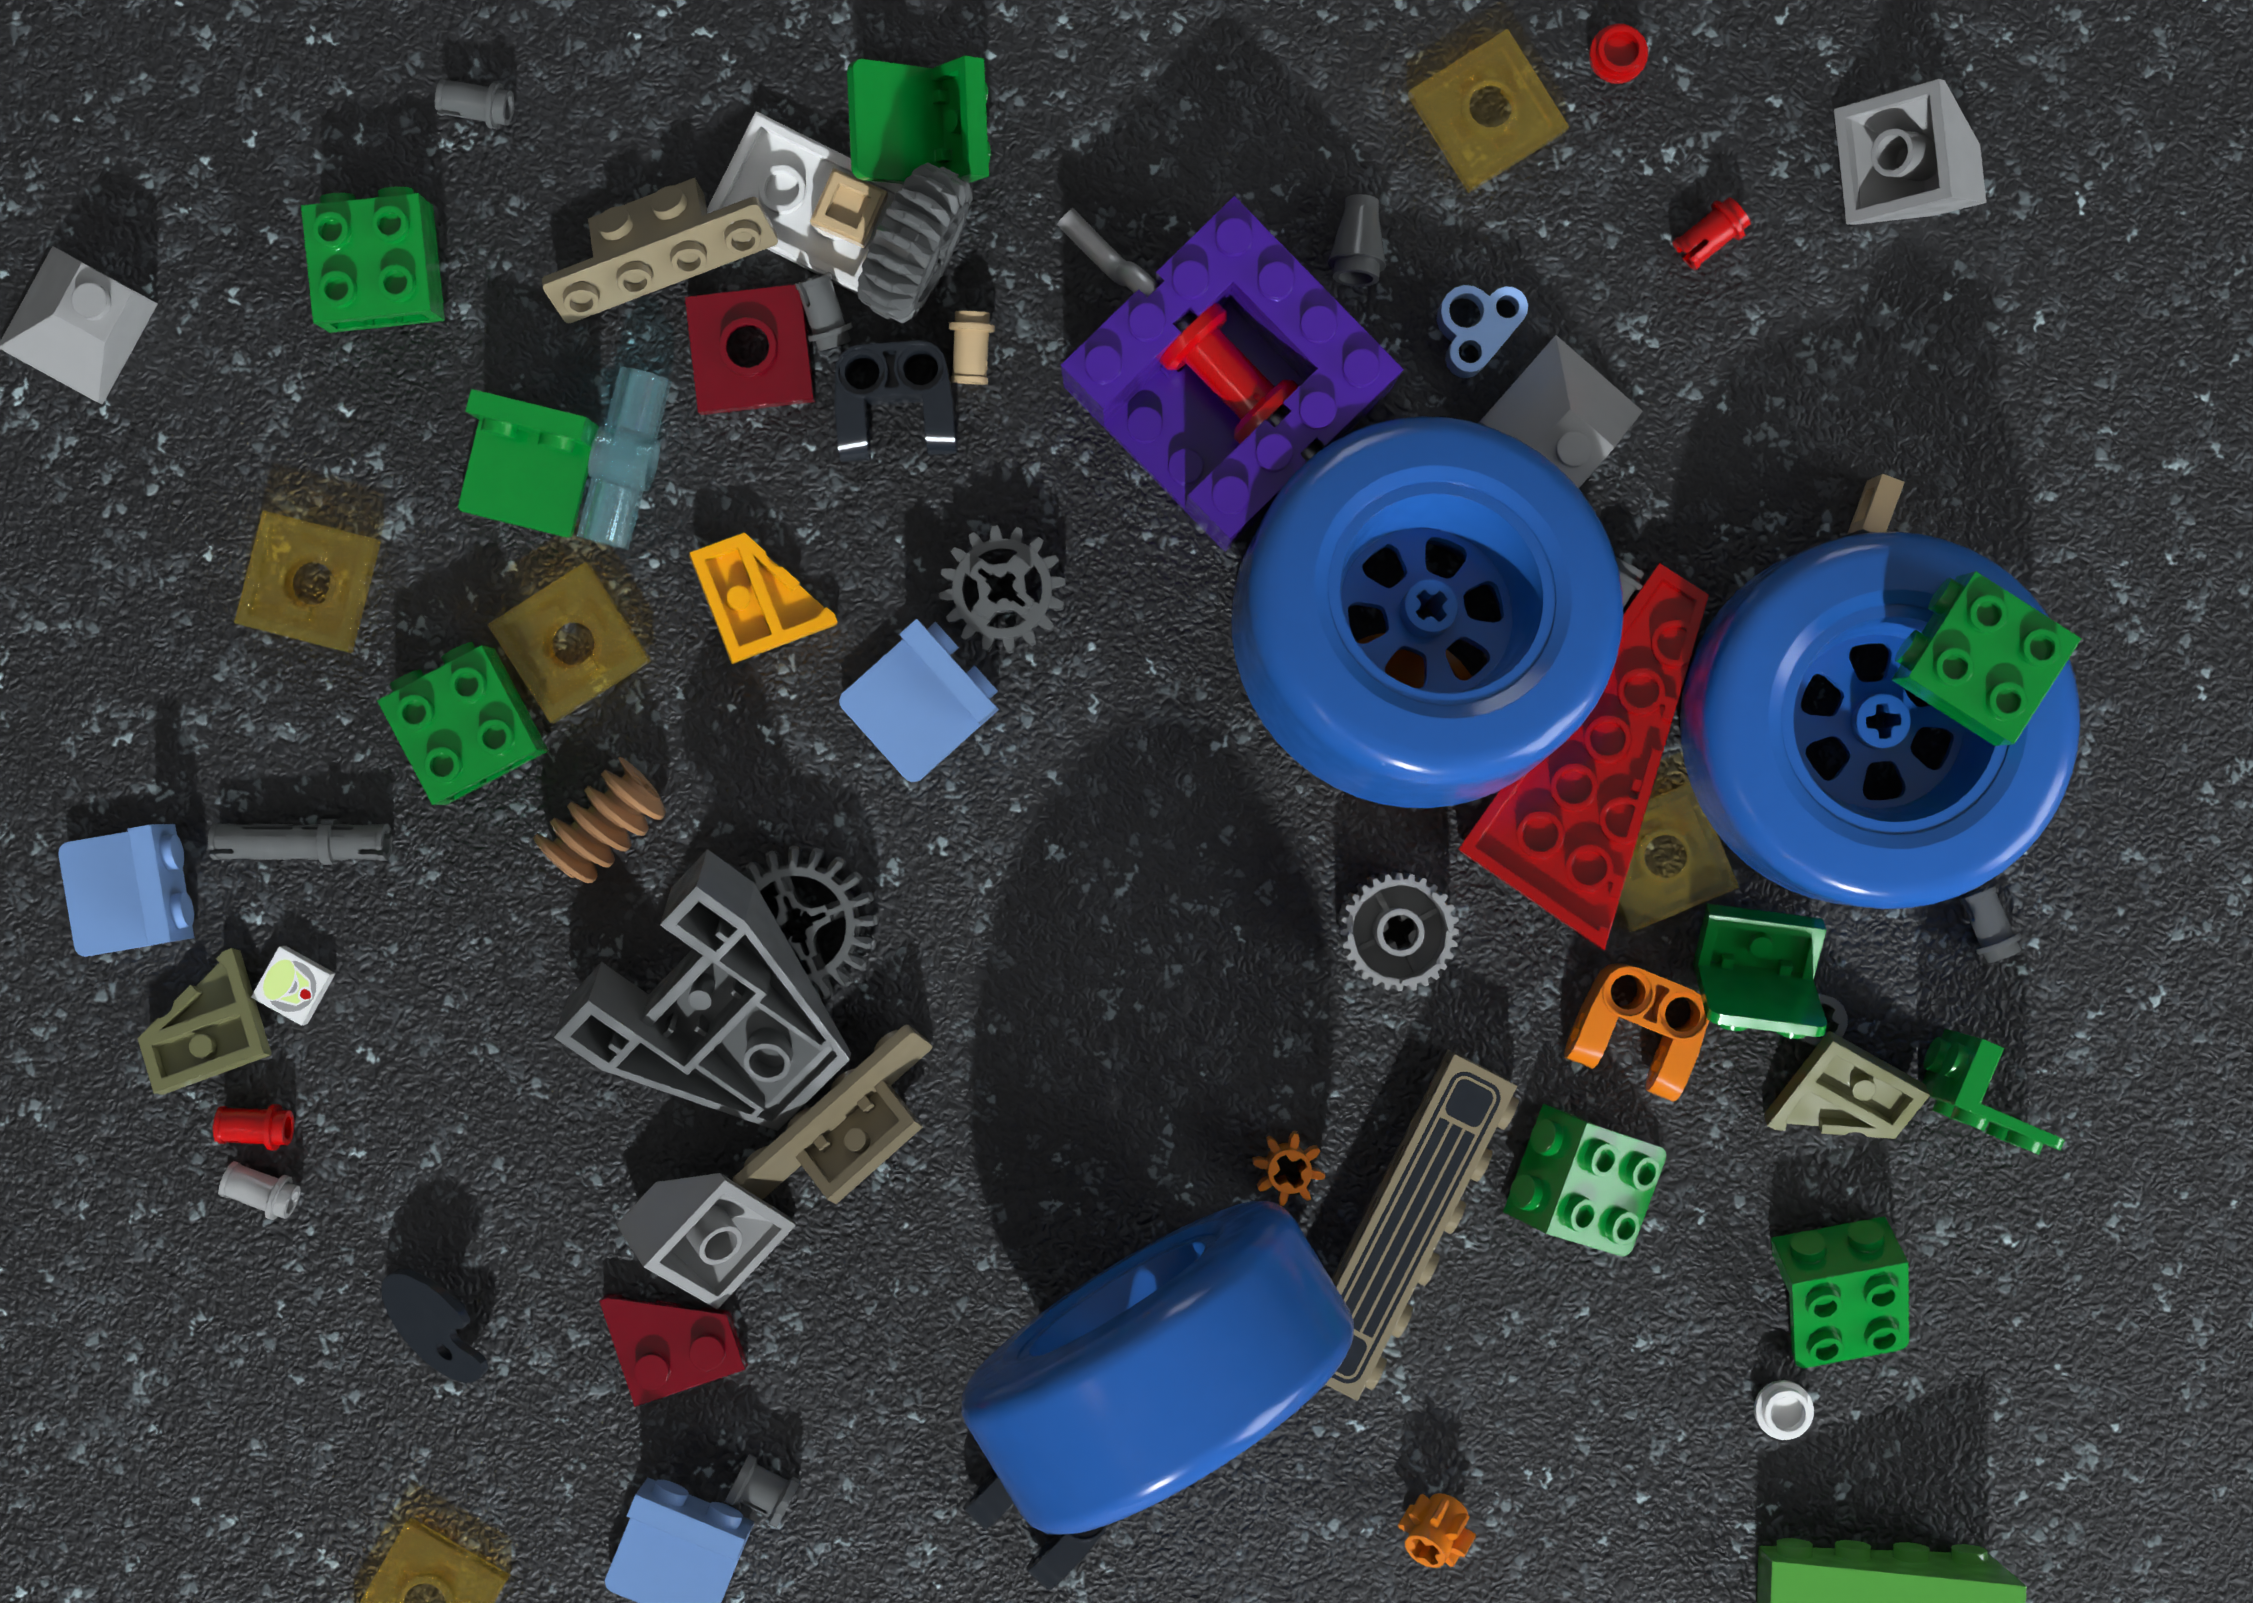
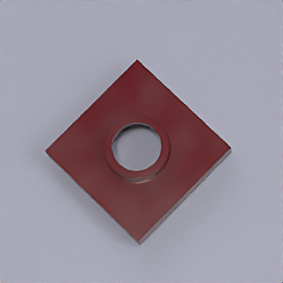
[685,284,816,415]

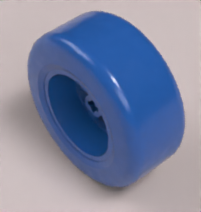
[1231,416,1624,808]
[1680,531,2080,909]
[961,1201,1354,1534]

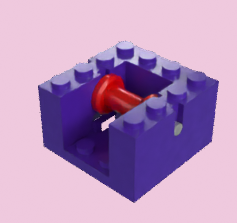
[1057,196,1404,552]

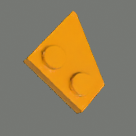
[689,533,838,664]

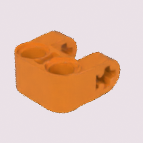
[1564,963,1709,1102]

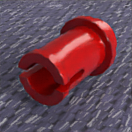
[1672,197,1751,270]
[213,1104,294,1151]

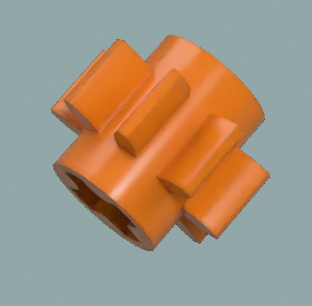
[1252,1131,1325,1206]
[1398,1493,1476,1568]

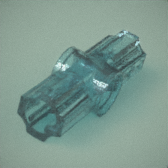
[577,366,672,550]

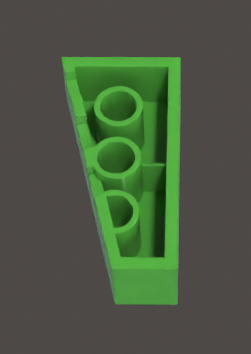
[1757,1538,2027,1603]

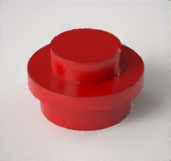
[1589,24,1648,84]

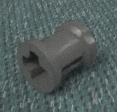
[724,1454,801,1528]

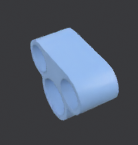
[1437,285,1528,378]

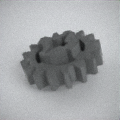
[939,525,1066,653]

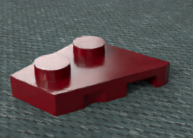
[599,1294,748,1407]

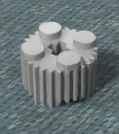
[1336,872,1459,991]

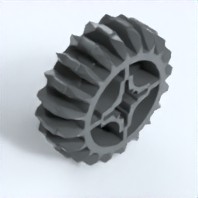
[857,162,973,323]
[746,846,879,999]

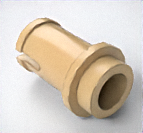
[949,311,995,385]

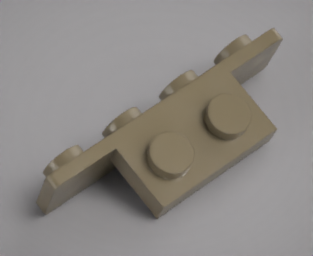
[542,178,778,323]
[733,1025,933,1204]

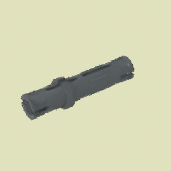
[208,819,392,865]

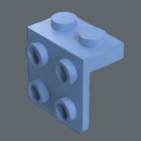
[839,619,999,782]
[58,824,194,957]
[605,1478,755,1603]

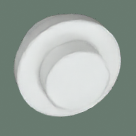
[1754,1380,1814,1440]

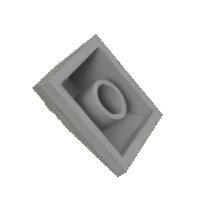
[1834,79,1986,225]
[0,246,158,405]
[1478,335,1643,489]
[616,1173,796,1309]

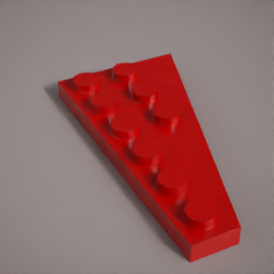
[1459,563,1709,951]

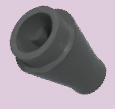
[1328,194,1386,287]

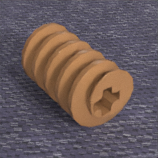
[533,757,666,883]

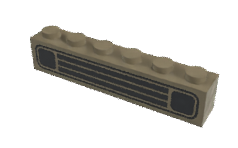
[1325,1049,1519,1401]

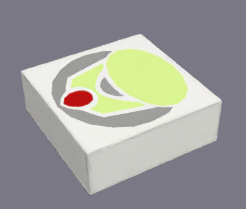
[251,946,336,1026]

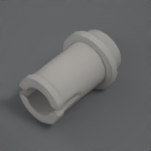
[218,1161,301,1220]

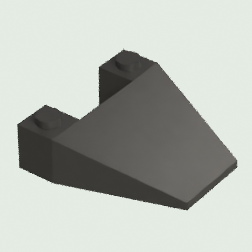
[554,849,851,1131]

